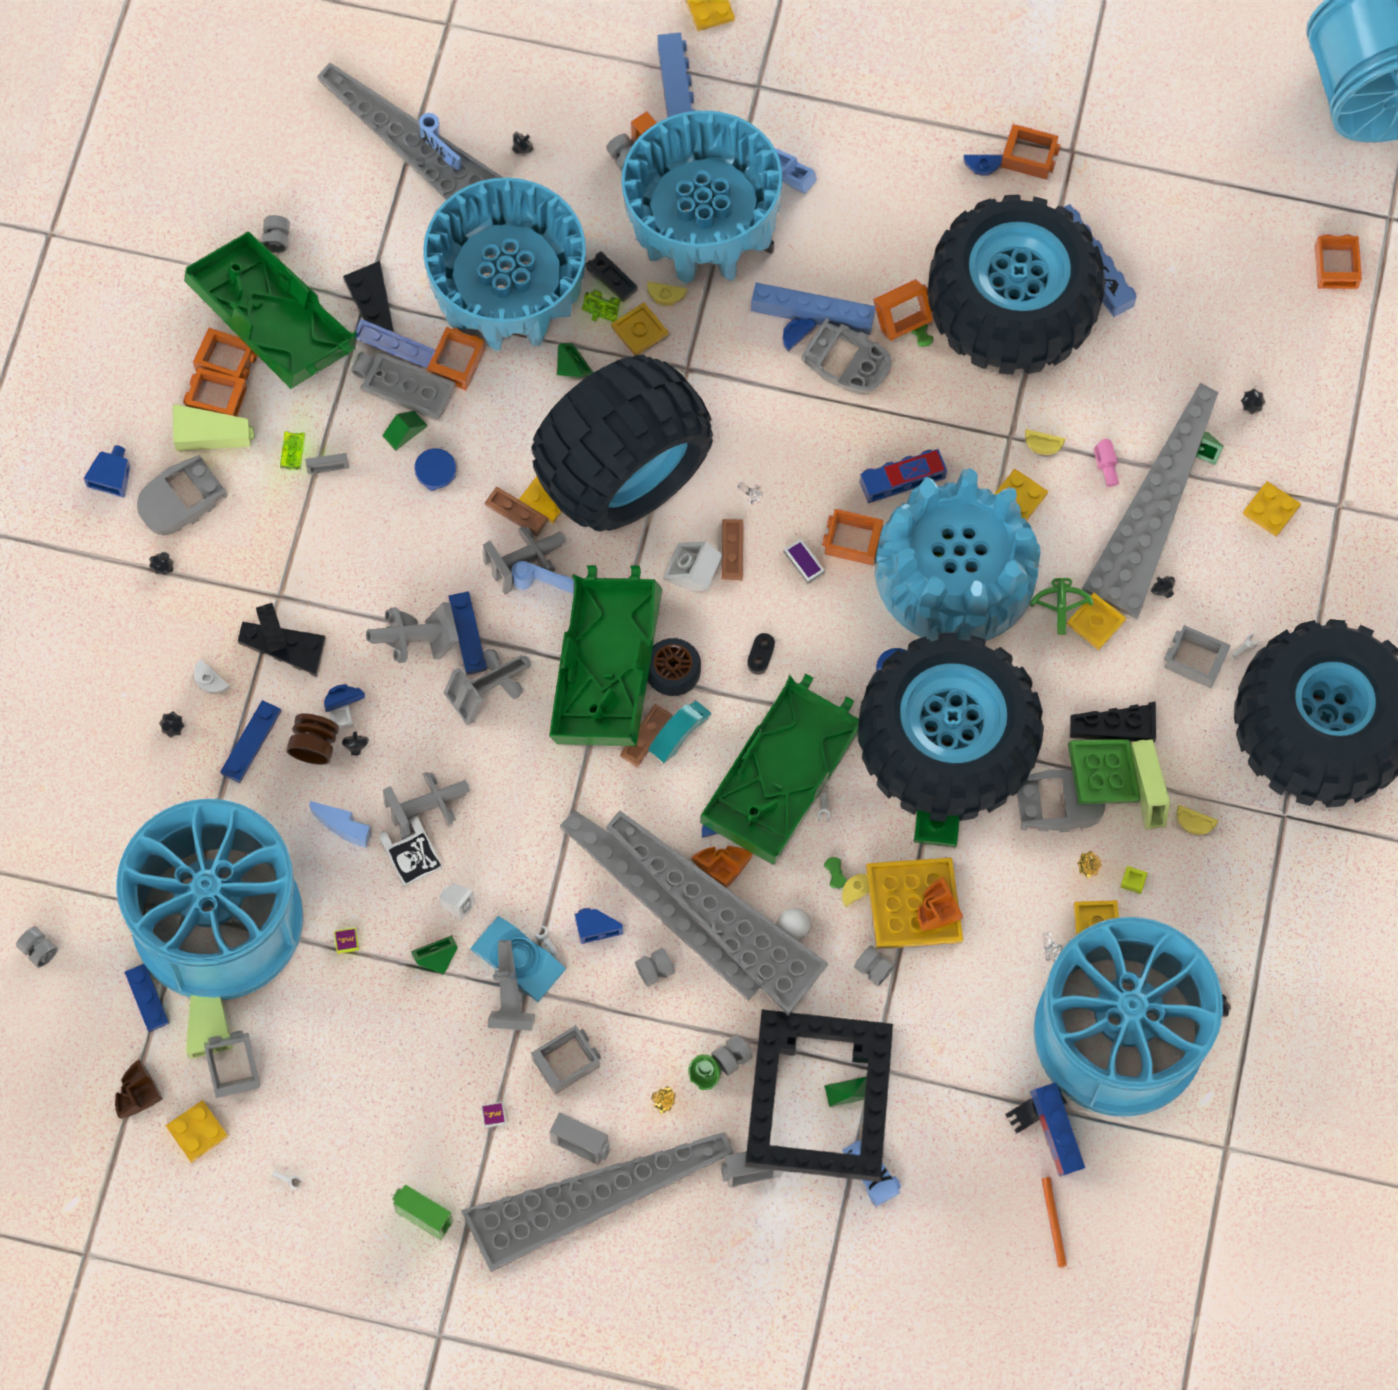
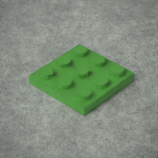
[1067,739,1140,804]

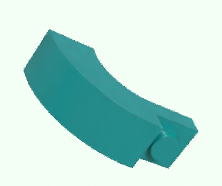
[648,700,712,763]

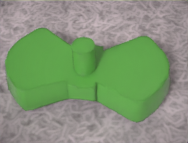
[911,324,934,347]
[824,857,847,889]

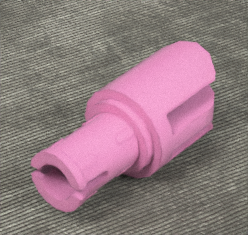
[1094,439,1119,487]

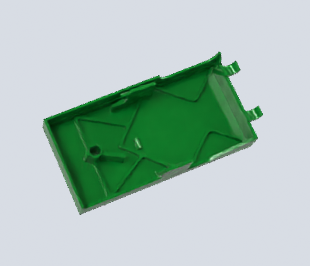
[184,231,357,389]
[549,565,662,746]
[700,673,859,865]

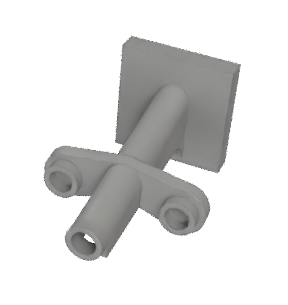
[483,527,566,595]
[366,602,459,663]
[444,649,531,725]
[383,772,470,840]
[487,940,535,1031]

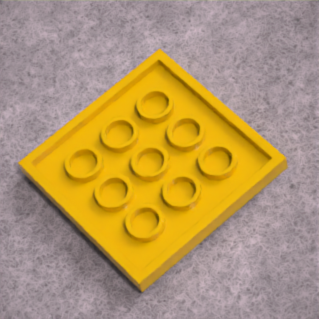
[866,857,963,949]

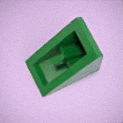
[382,411,427,451]

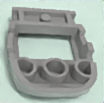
[801,318,891,394]
[137,455,228,535]
[1017,770,1105,832]

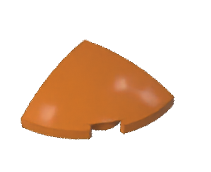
[692,846,753,888]
[918,877,964,931]

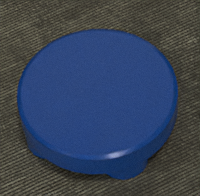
[414,448,456,491]

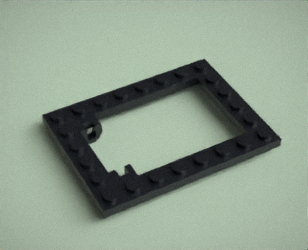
[745,1009,893,1182]

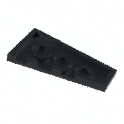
[343,261,394,332]
[238,621,326,677]
[1070,701,1156,742]

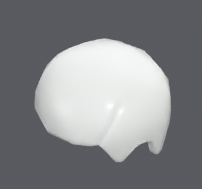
[776,908,811,940]

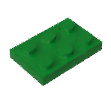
[913,810,959,848]

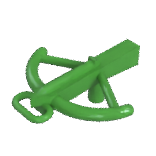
[1030,578,1094,635]

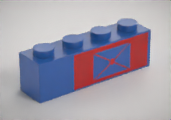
[859,449,947,504]
[1030,1082,1085,1176]

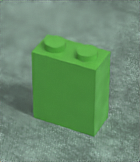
[392,1184,454,1241]

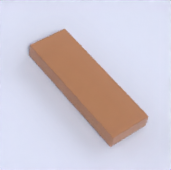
[485,486,548,537]
[722,519,743,580]
[620,704,673,767]

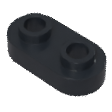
[747,633,775,675]

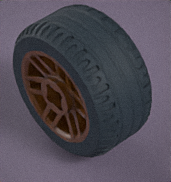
[648,638,701,696]

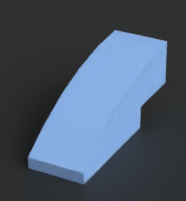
[775,148,817,194]
[309,801,372,848]

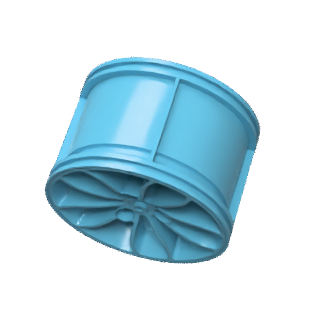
[1306,0,1398,143]
[116,799,303,1000]
[1034,917,1223,1117]

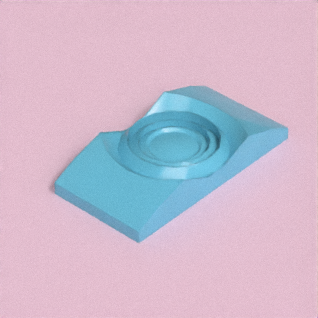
[470,916,566,1002]

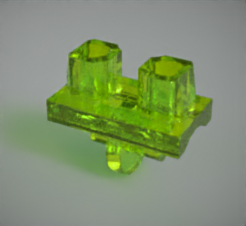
[581,289,620,322]
[280,431,306,470]

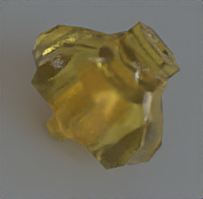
[1077,851,1101,878]
[651,1086,676,1114]

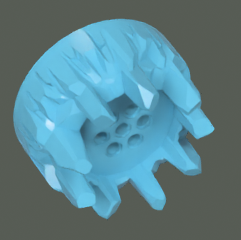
[621,111,782,284]
[423,177,586,351]
[874,468,1041,641]

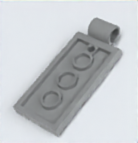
[351,352,456,420]

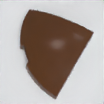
[115,1059,163,1119]

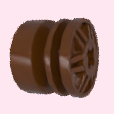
[286,713,339,765]

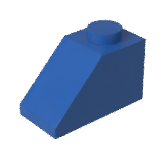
[574,908,623,944]

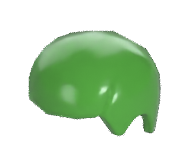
[688,1054,722,1090]

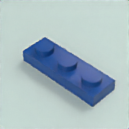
[124,964,169,1032]

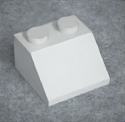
[663,541,722,591]

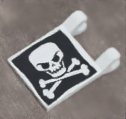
[379,816,443,887]

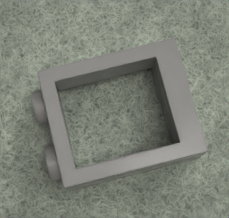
[1164,625,1231,688]
[531,1025,601,1095]
[204,1031,260,1098]
[549,1112,610,1165]
[721,1145,782,1187]

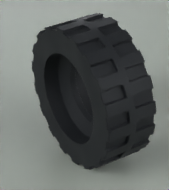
[256,603,286,652]

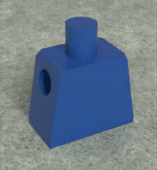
[84,445,130,498]

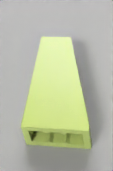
[173,405,254,451]
[1131,739,1170,829]
[186,995,233,1059]

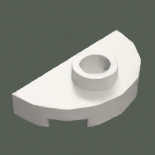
[194,658,230,693]

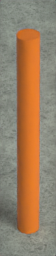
[1041,1177,1067,1267]

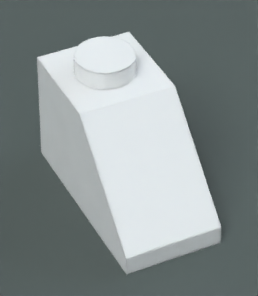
[439,883,475,921]

